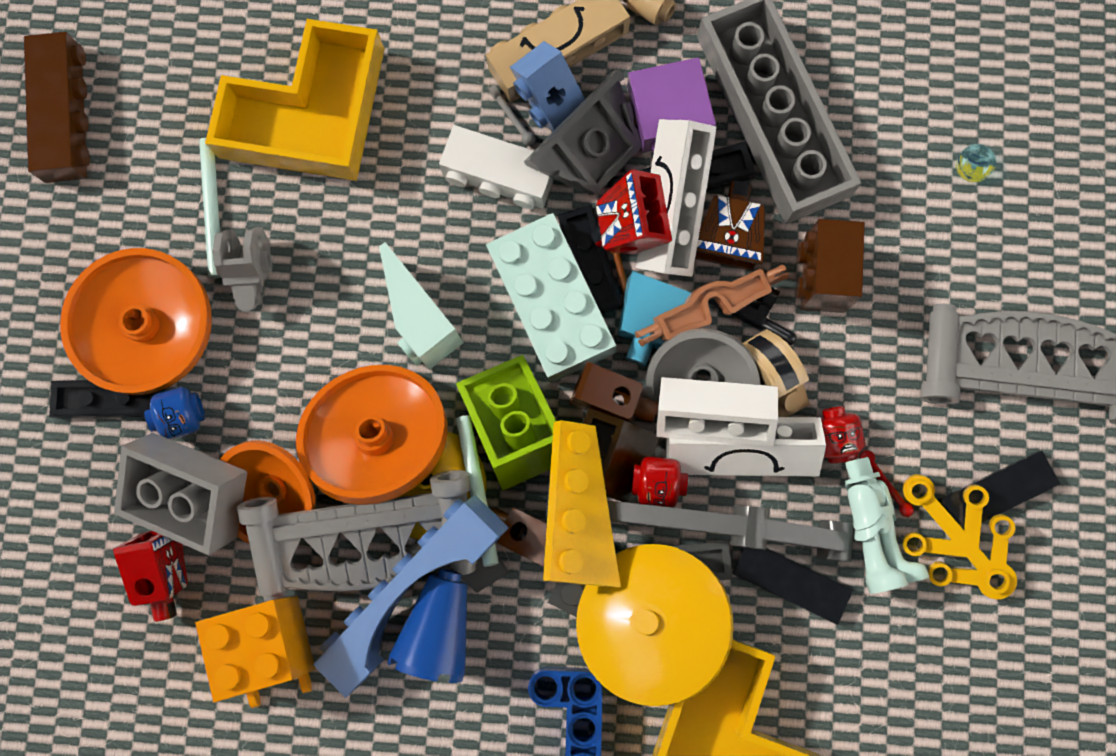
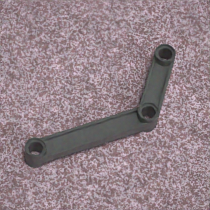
[545,491,854,562]

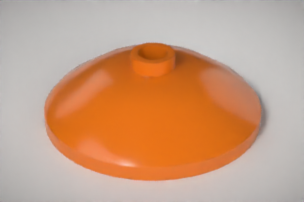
[220,440,316,544]

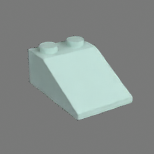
[379,242,463,370]

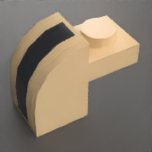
[742,329,810,417]

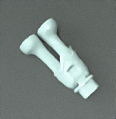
[845,457,929,594]

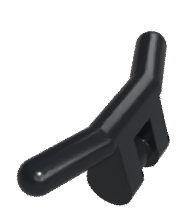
[700,286,797,346]

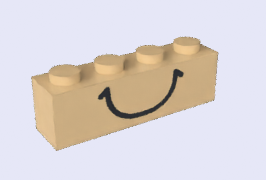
[486,0,630,103]

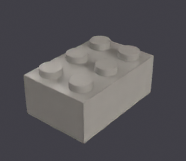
[114,433,247,556]

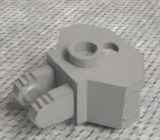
[212,227,272,313]

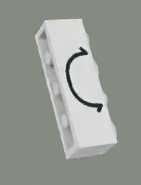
[636,119,717,277]
[666,417,826,476]

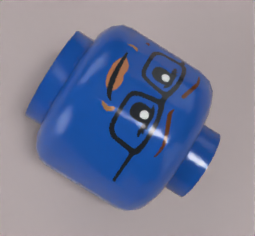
[144,387,205,440]

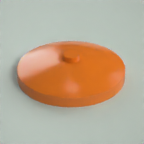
[60,248,212,395]
[296,365,448,505]

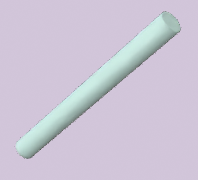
[199,138,222,279]
[456,415,499,567]

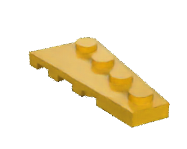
[543,420,621,587]

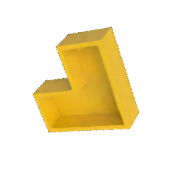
[205,19,385,181]
[652,639,820,756]

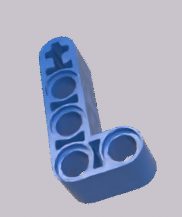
[528,666,602,756]

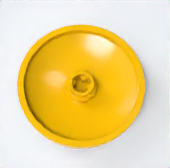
[576,544,734,706]

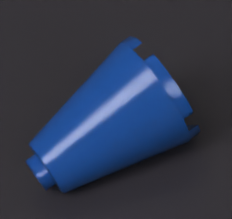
[387,569,468,683]

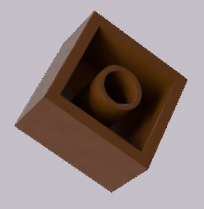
[795,219,865,313]

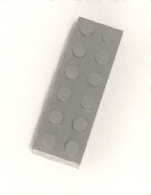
[697,0,861,225]

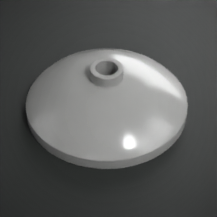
[646,329,760,415]

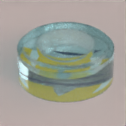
[956,144,996,183]

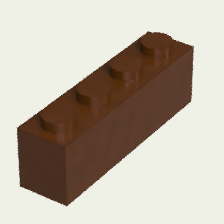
[24,31,90,183]

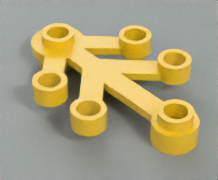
[902,474,1017,599]

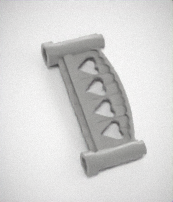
[920,304,1116,425]
[237,470,478,602]

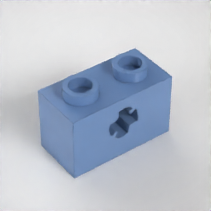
[510,41,585,132]

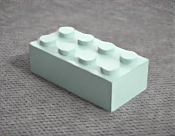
[486,213,617,383]

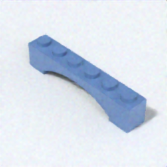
[313,495,509,698]

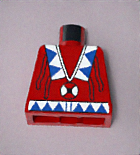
[591,169,672,254]
[113,531,188,622]

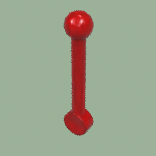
[859,450,914,517]

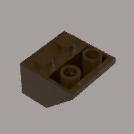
[583,408,659,504]

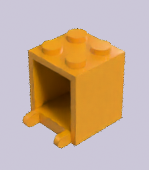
[195,596,316,708]

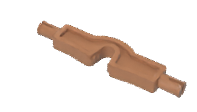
[635,265,789,346]

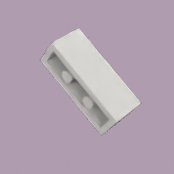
[439,125,554,209]
[656,377,778,447]

